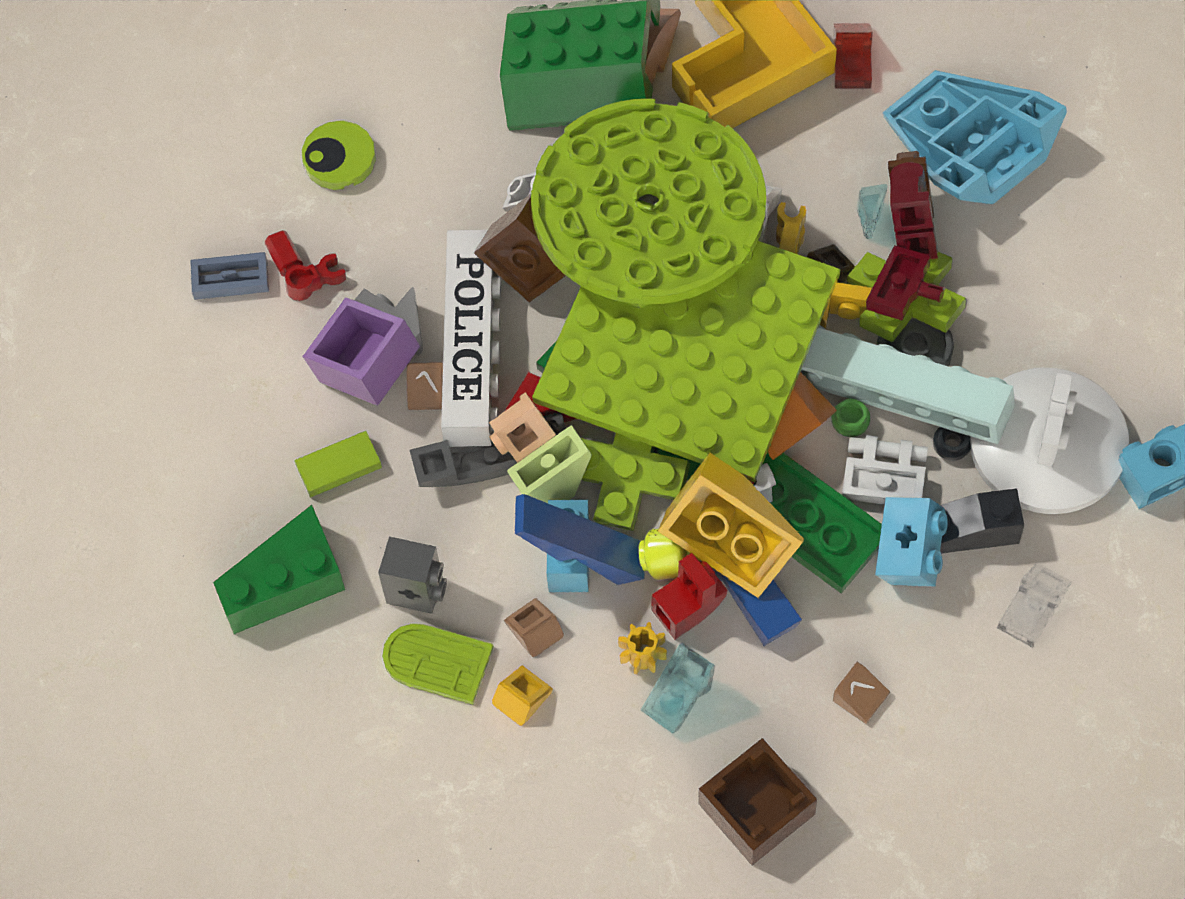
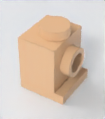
[489,392,556,463]

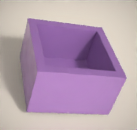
[302,297,420,406]

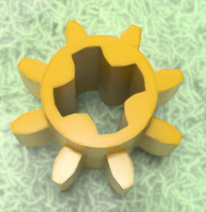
[618,622,667,675]

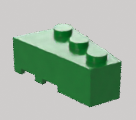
[213,505,345,634]

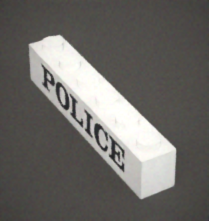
[441,230,501,447]

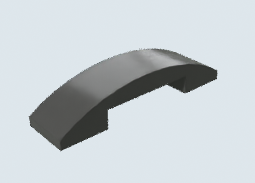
[410,412,566,487]

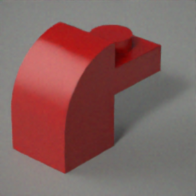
[651,553,728,640]

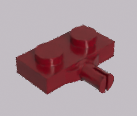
[866,245,945,321]

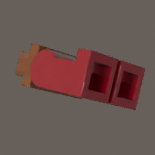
[888,151,938,259]

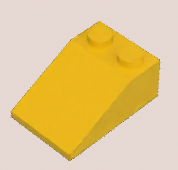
[658,453,804,598]

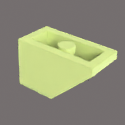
[507,425,592,503]

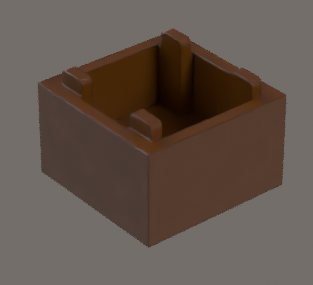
[474,194,566,303]
[698,738,817,866]

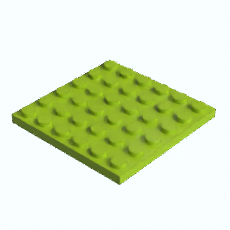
[532,199,840,482]

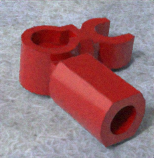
[264,230,346,301]

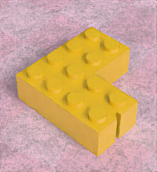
[672,0,837,128]

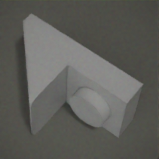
[355,287,423,356]

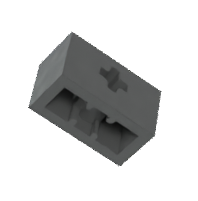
[378,536,447,614]

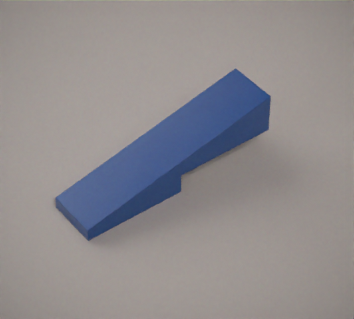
[515,494,645,585]
[710,566,802,646]

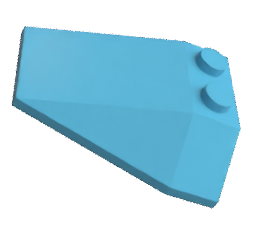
[883,70,1067,204]

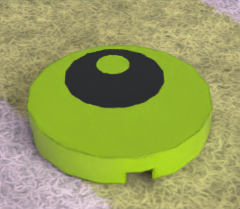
[302,120,376,190]

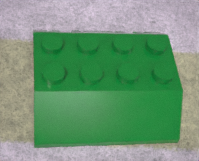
[499,0,661,131]

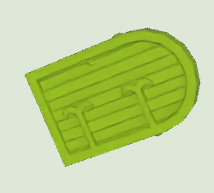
[382,623,494,705]

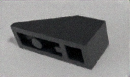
[940,488,1024,554]

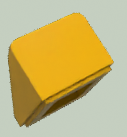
[492,665,553,726]

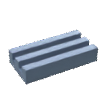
[190,252,269,300]

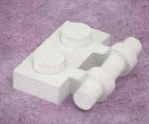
[842,435,928,505]

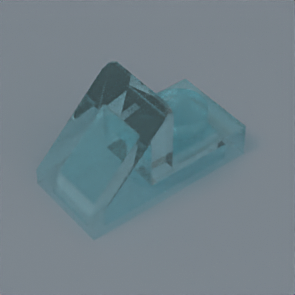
[641,642,715,733]

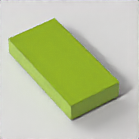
[294,431,382,498]

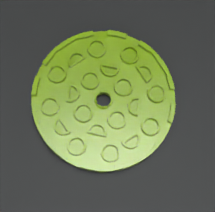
[531,99,766,305]

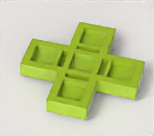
[847,251,966,342]
[581,433,690,531]

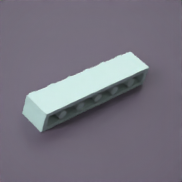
[800,325,1015,444]

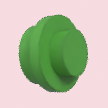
[831,399,870,437]

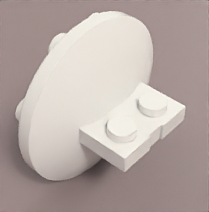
[970,368,1129,514]

